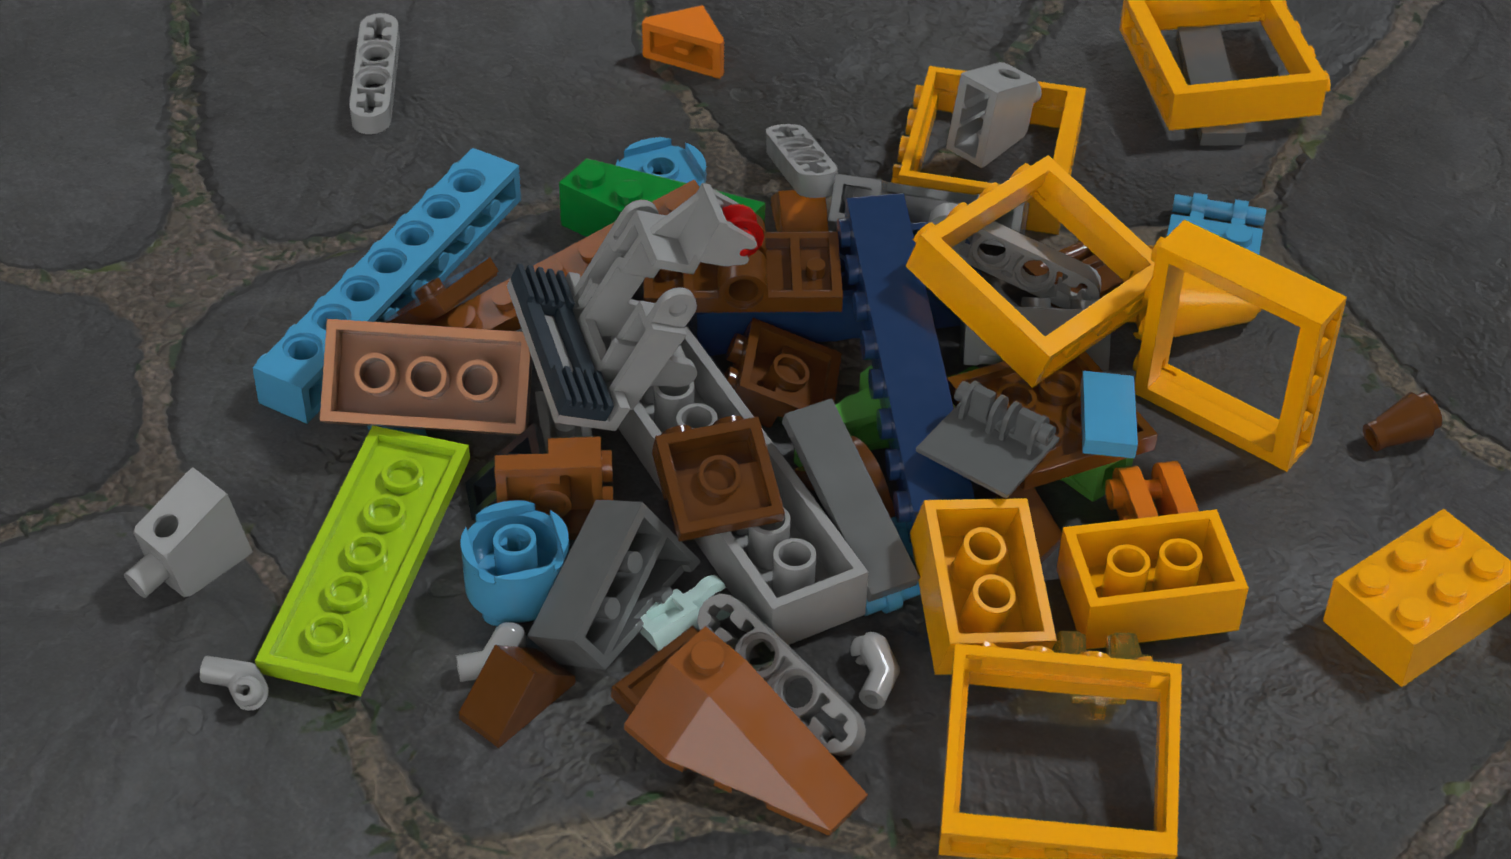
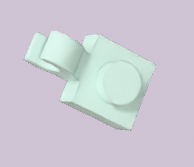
[639,575,733,651]

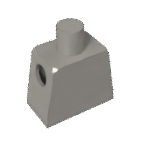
[946,62,1042,168]
[124,467,253,598]

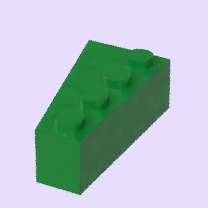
[559,158,765,237]

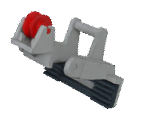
[507,183,764,431]

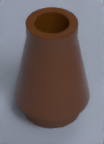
[1363,392,1442,452]

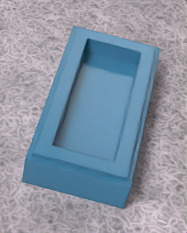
[1080,371,1138,458]

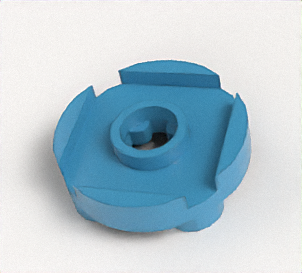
[616,137,706,186]

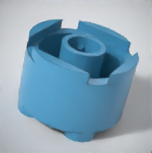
[461,500,569,626]

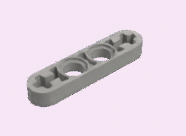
[349,13,400,134]
[766,124,838,198]
[928,203,1101,309]
[697,594,866,757]

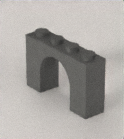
[828,173,1029,247]

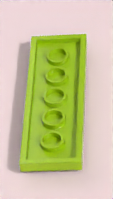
[255,425,470,696]

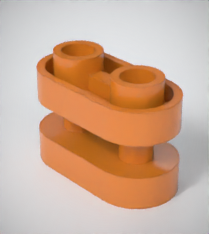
[1105,460,1199,521]

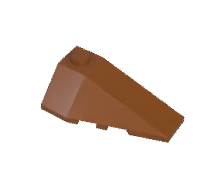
[624,626,868,836]

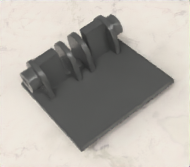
[916,381,1060,499]

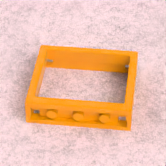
[1119,0,1331,131]
[891,66,1086,235]
[906,155,1155,388]
[1133,219,1347,472]
[938,641,1182,859]

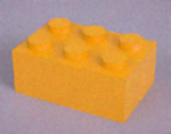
[910,498,1057,675]
[1323,508,1511,687]
[1056,509,1249,650]

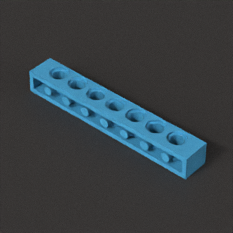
[253,148,521,424]

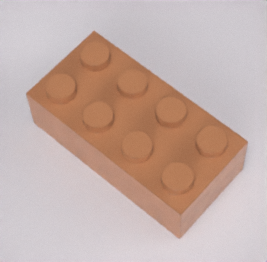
[320,319,533,436]

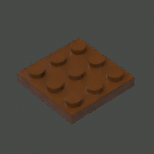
[947,351,1158,491]

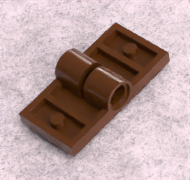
[644,214,843,313]

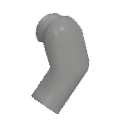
[456,622,527,682]
[850,632,900,709]
[200,655,269,710]

